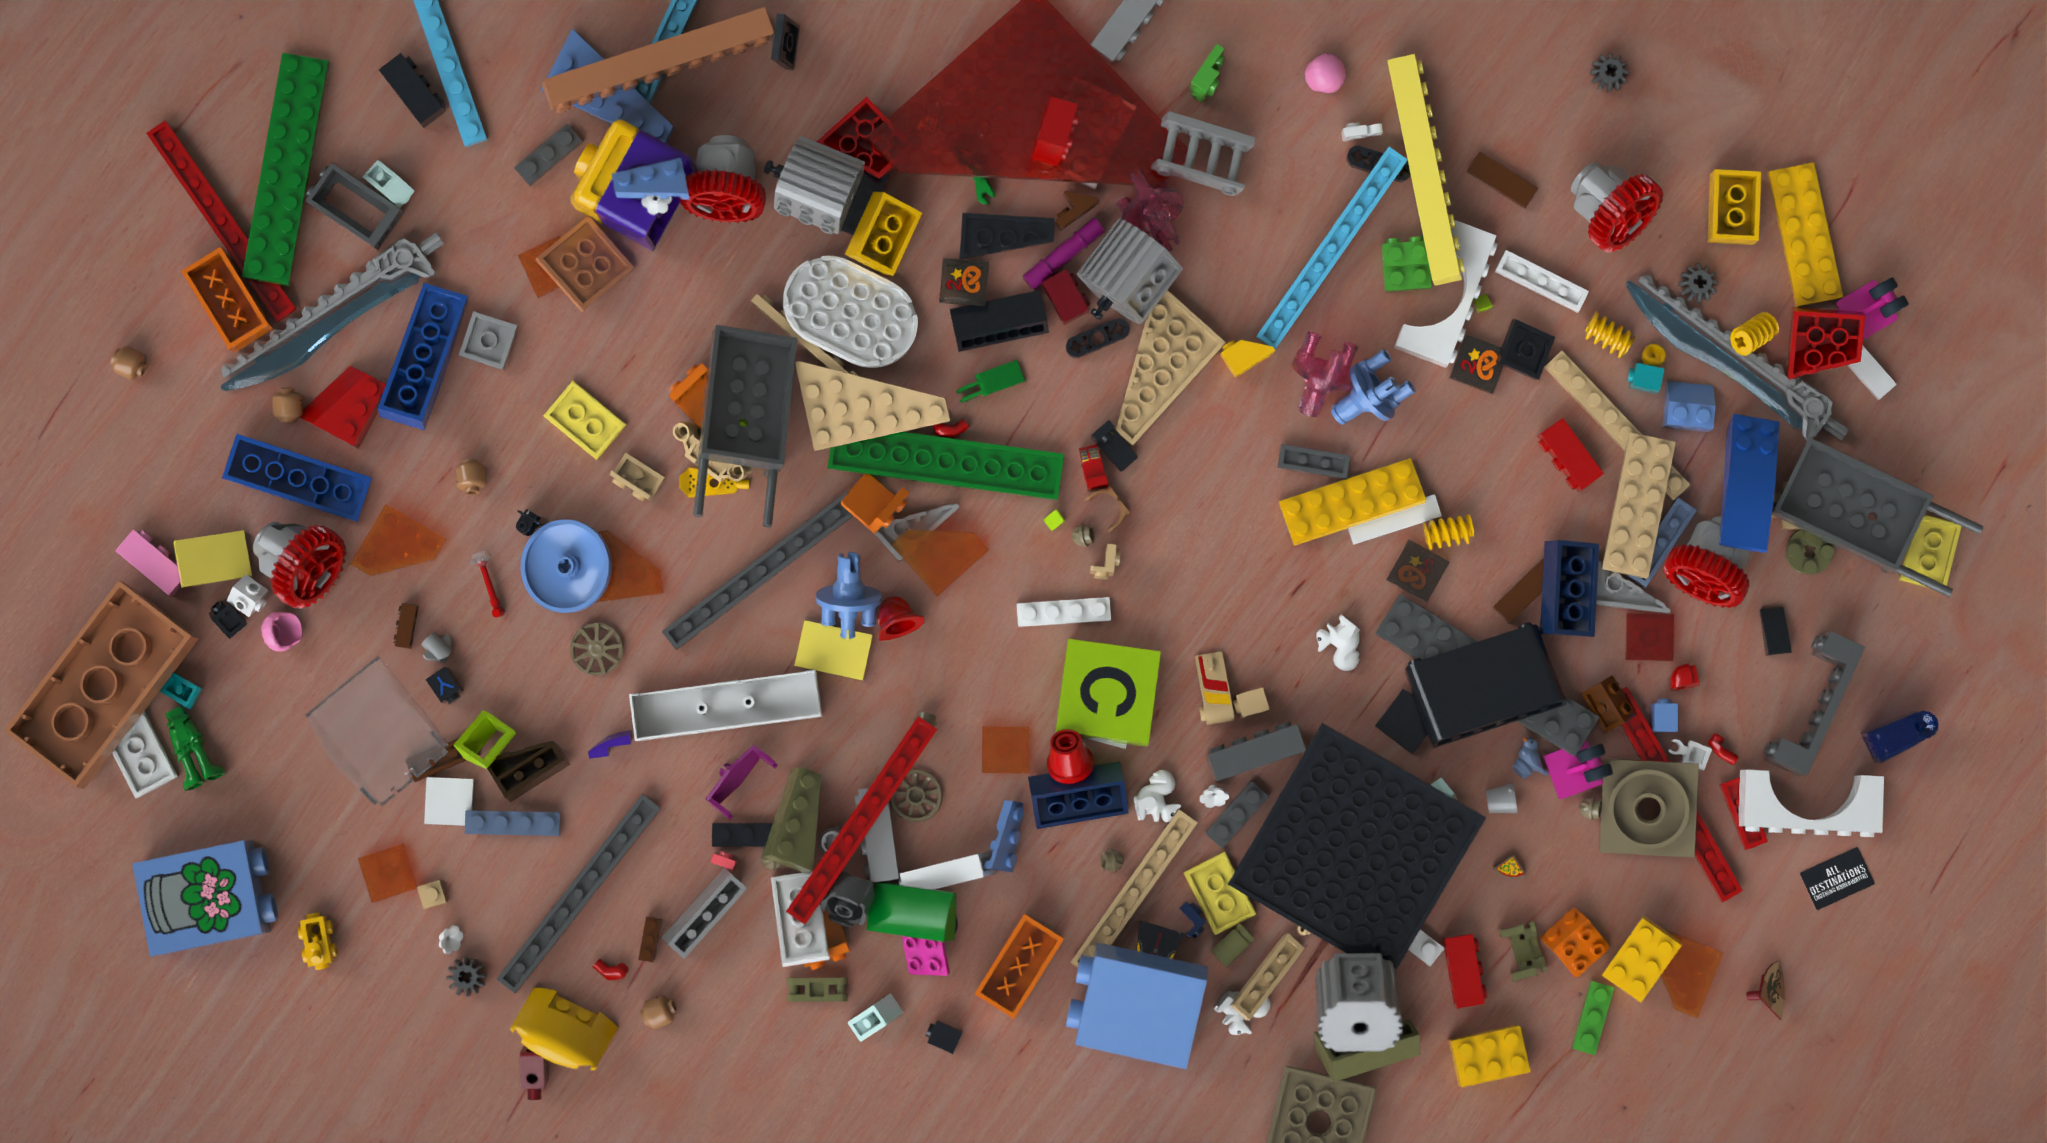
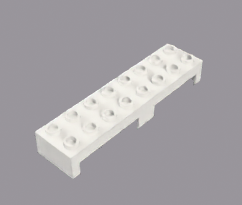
[629,670,823,741]

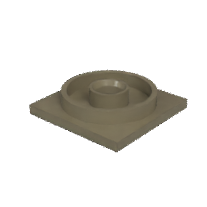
[1600,759,1699,858]
[1266,1065,1377,1143]

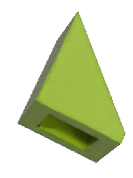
[1473,294,1493,313]
[1044,509,1065,531]

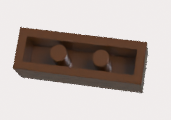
[393,603,419,649]
[638,916,662,963]

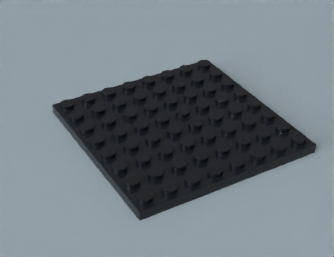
[1228,722,1486,970]

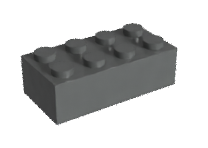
[1206,722,1306,782]

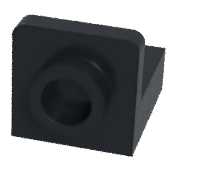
[209,598,247,639]

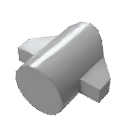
[421,632,451,663]

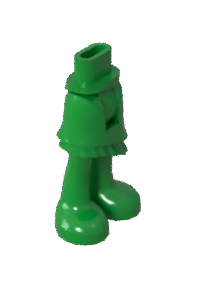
[165,706,226,791]

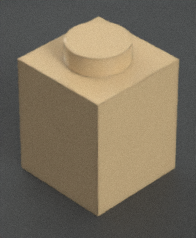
[1232,687,1270,718]

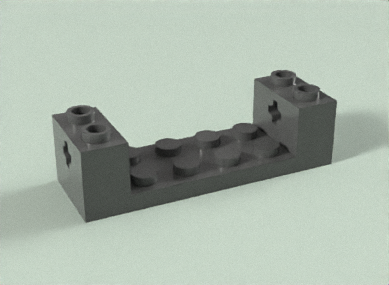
[1764,631,1865,776]

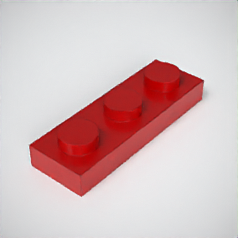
[1719,777,1768,850]

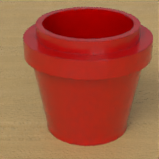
[1047,729,1094,784]

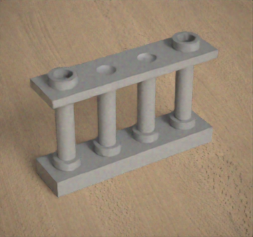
[1151,111,1256,196]

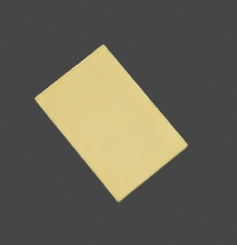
[543,381,627,460]
[1899,515,1962,588]
[173,530,252,588]
[794,620,873,681]
[1183,851,1257,935]

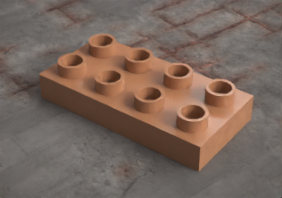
[4,581,199,789]

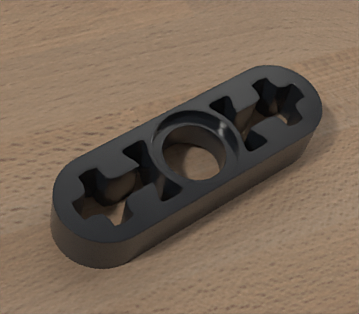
[1346,146,1411,182]
[1066,318,1129,358]

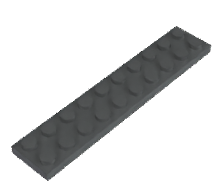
[1375,594,1599,757]

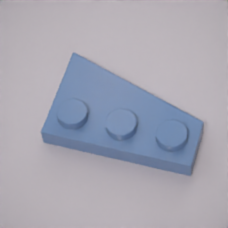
[612,158,690,200]
[983,800,1024,872]

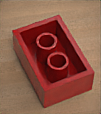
[1031,96,1080,166]

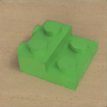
[1189,44,1225,103]
[1381,236,1432,292]

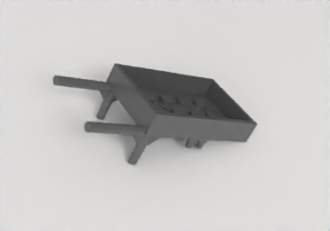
[693,325,797,528]
[1772,438,1984,597]

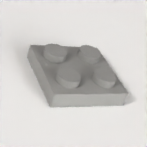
[459,311,518,370]

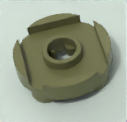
[1785,530,1834,575]

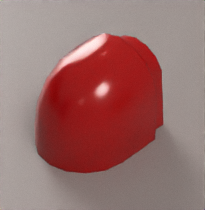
[1670,663,1700,691]

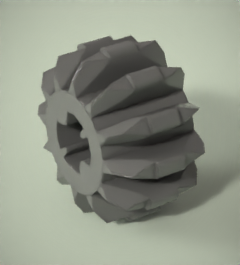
[1590,53,1630,93]
[1678,263,1719,303]
[446,956,487,997]

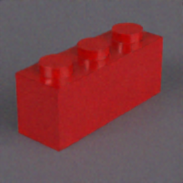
[1537,418,1604,492]
[1443,934,1487,1009]

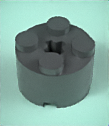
[821,872,875,927]

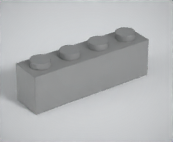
[1090,0,1165,65]
[855,788,900,883]
[662,867,747,959]

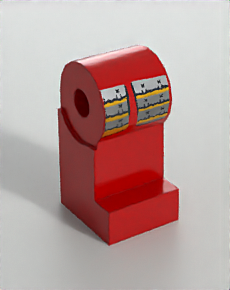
[1079,444,1108,491]

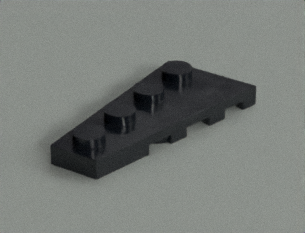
[960,213,1055,260]

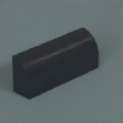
[950,290,1049,352]

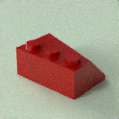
[816,96,914,179]
[1788,307,1865,380]
[300,366,386,449]

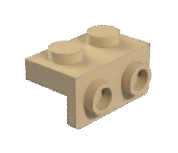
[609,453,665,502]
[1090,544,1121,579]

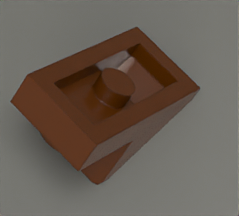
[1055,191,1099,231]

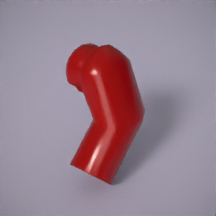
[1708,733,1738,765]
[592,959,629,980]

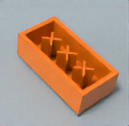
[181,246,274,353]
[974,913,1064,1019]

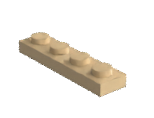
[1230,933,1305,1020]

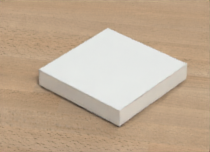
[424,777,474,826]

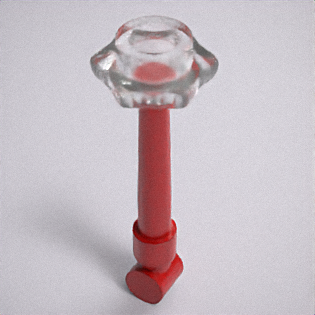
[469,551,505,618]

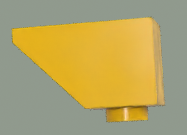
[1220,340,1276,378]

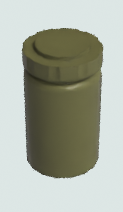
[1211,924,1255,968]

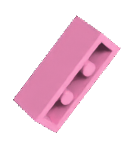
[115,529,181,597]

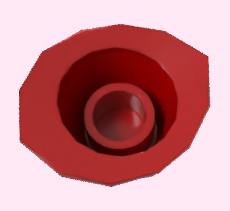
[877,596,924,641]

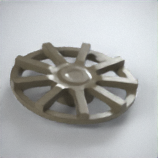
[570,623,623,675]
[890,769,942,822]

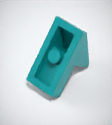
[160,673,204,709]

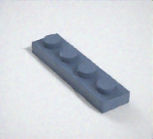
[1626,497,1697,588]
[465,810,560,836]

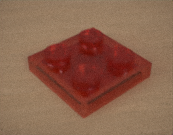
[1625,613,1674,661]

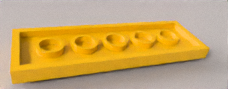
[1767,162,1843,307]
[1279,458,1426,546]

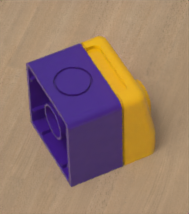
[570,120,695,251]

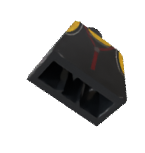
[1136,920,1184,959]

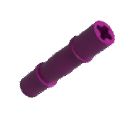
[1022,218,1105,290]

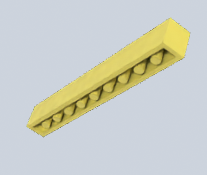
[1387,54,1465,286]

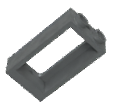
[305,163,404,250]

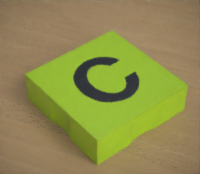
[1055,639,1161,747]

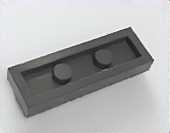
[514,124,583,186]
[1277,444,1350,479]
[1205,781,1269,849]

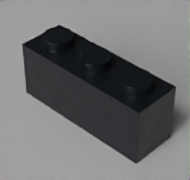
[378,53,446,128]

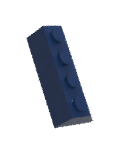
[1540,540,1599,637]
[1028,761,1129,829]

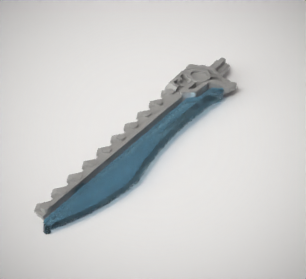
[221,233,444,391]
[1625,275,1849,441]

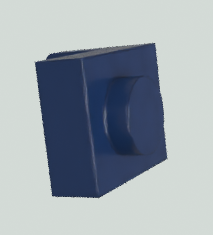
[1179,902,1206,939]

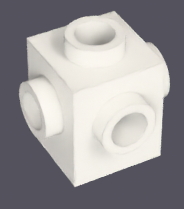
[227,575,268,617]

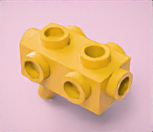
[298,912,338,970]

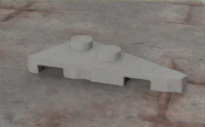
[875,503,960,562]
[1596,561,1670,614]

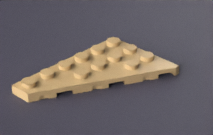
[1116,290,1226,446]
[795,361,951,451]

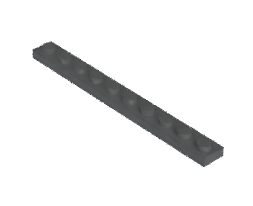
[662,491,853,650]
[497,794,661,994]

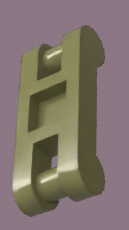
[787,977,848,1002]

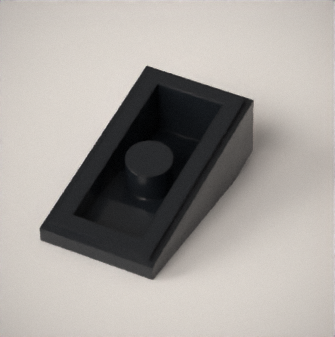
[1760,607,1792,656]

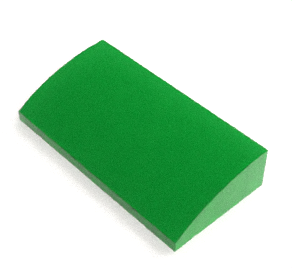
[867,882,956,942]

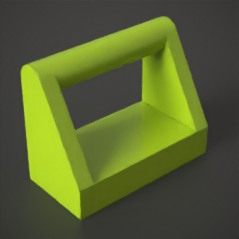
[454,710,516,769]

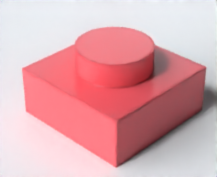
[711,850,737,870]

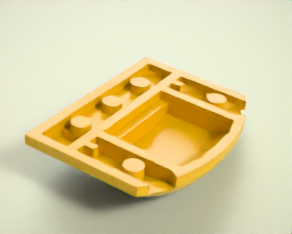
[510,988,618,1070]

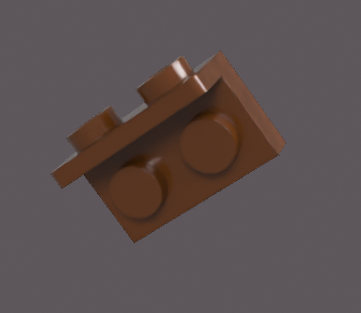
[1581,676,1636,733]

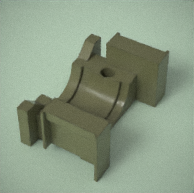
[1498,921,1548,982]

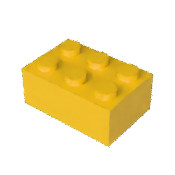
[1707,169,1761,245]
[845,192,922,276]
[1602,915,1683,1003]
[1448,1024,1531,1087]

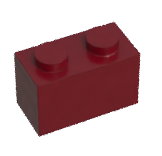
[1042,269,1090,326]

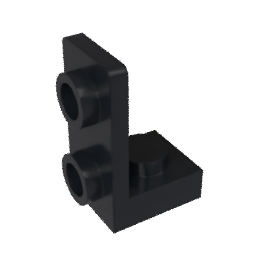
[1091,420,1138,472]

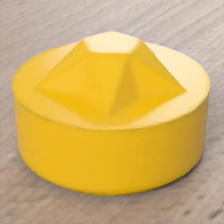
[1641,344,1666,367]

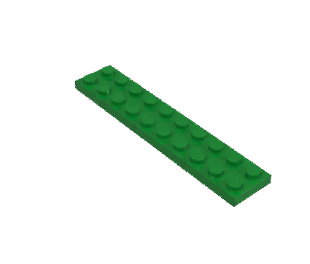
[242,53,329,286]
[827,432,1064,501]

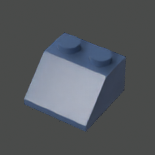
[1662,381,1715,432]

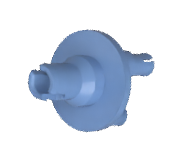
[1331,349,1416,425]
[816,552,881,639]

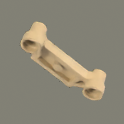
[673,421,752,482]

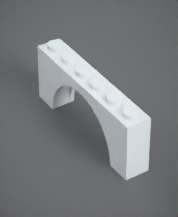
[1394,220,1498,368]
[1738,770,1884,837]

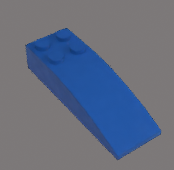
[378,283,468,431]
[1719,414,1779,553]
[222,434,372,522]

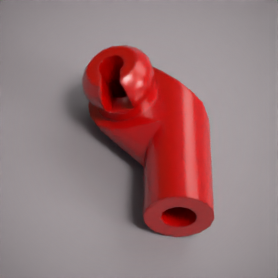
[933,418,969,439]

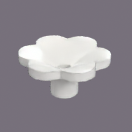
[642,196,672,215]
[1200,785,1229,808]
[439,925,464,954]

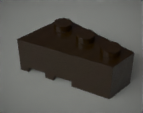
[487,741,570,802]

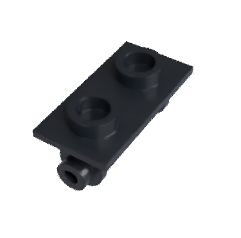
[516,509,544,536]

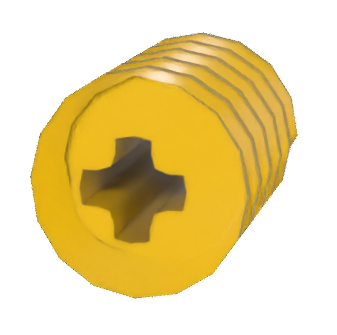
[1584,311,1636,359]
[1730,312,1779,356]
[1423,514,1474,550]

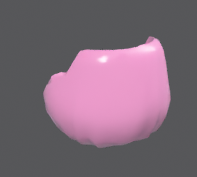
[1305,53,1346,93]
[261,612,302,651]

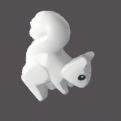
[1316,614,1360,671]
[1134,770,1181,822]
[1213,991,1271,1035]

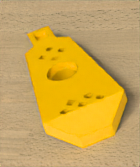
[679,468,749,498]

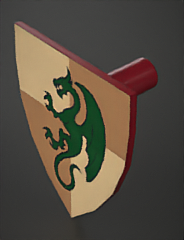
[1746,961,1785,1020]

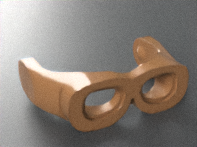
[1085,485,1130,532]

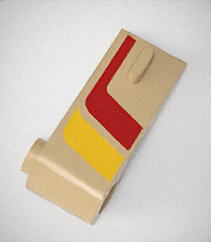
[1195,651,1234,725]

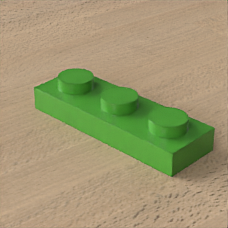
[1571,981,1614,1055]

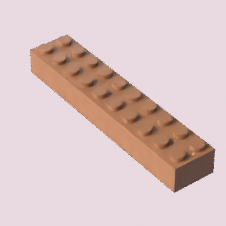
[542,7,774,113]

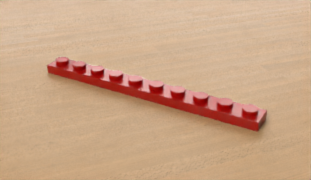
[146,120,297,322]
[1621,687,1743,902]
[786,716,937,925]

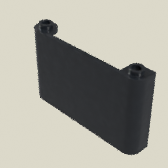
[1405,622,1567,748]

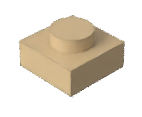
[417,880,447,909]

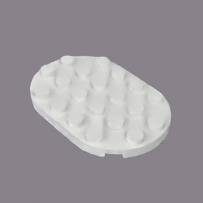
[783,256,918,368]

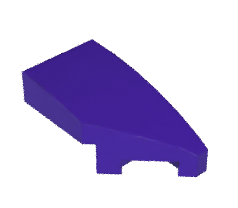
[588,730,632,759]

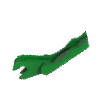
[946,146,996,204]
[956,360,1026,403]

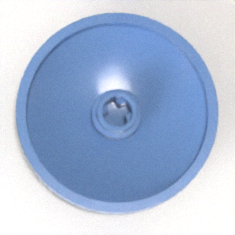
[521,520,612,613]

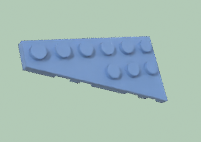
[541,29,675,143]

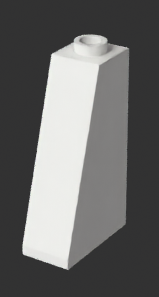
[899,851,997,889]

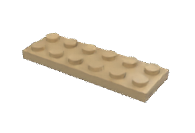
[1601,432,1676,579]

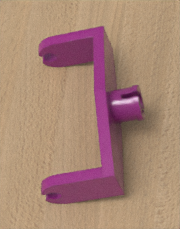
[706,744,778,820]

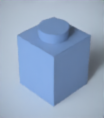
[1651,699,1678,732]

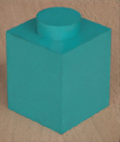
[1627,363,1664,394]

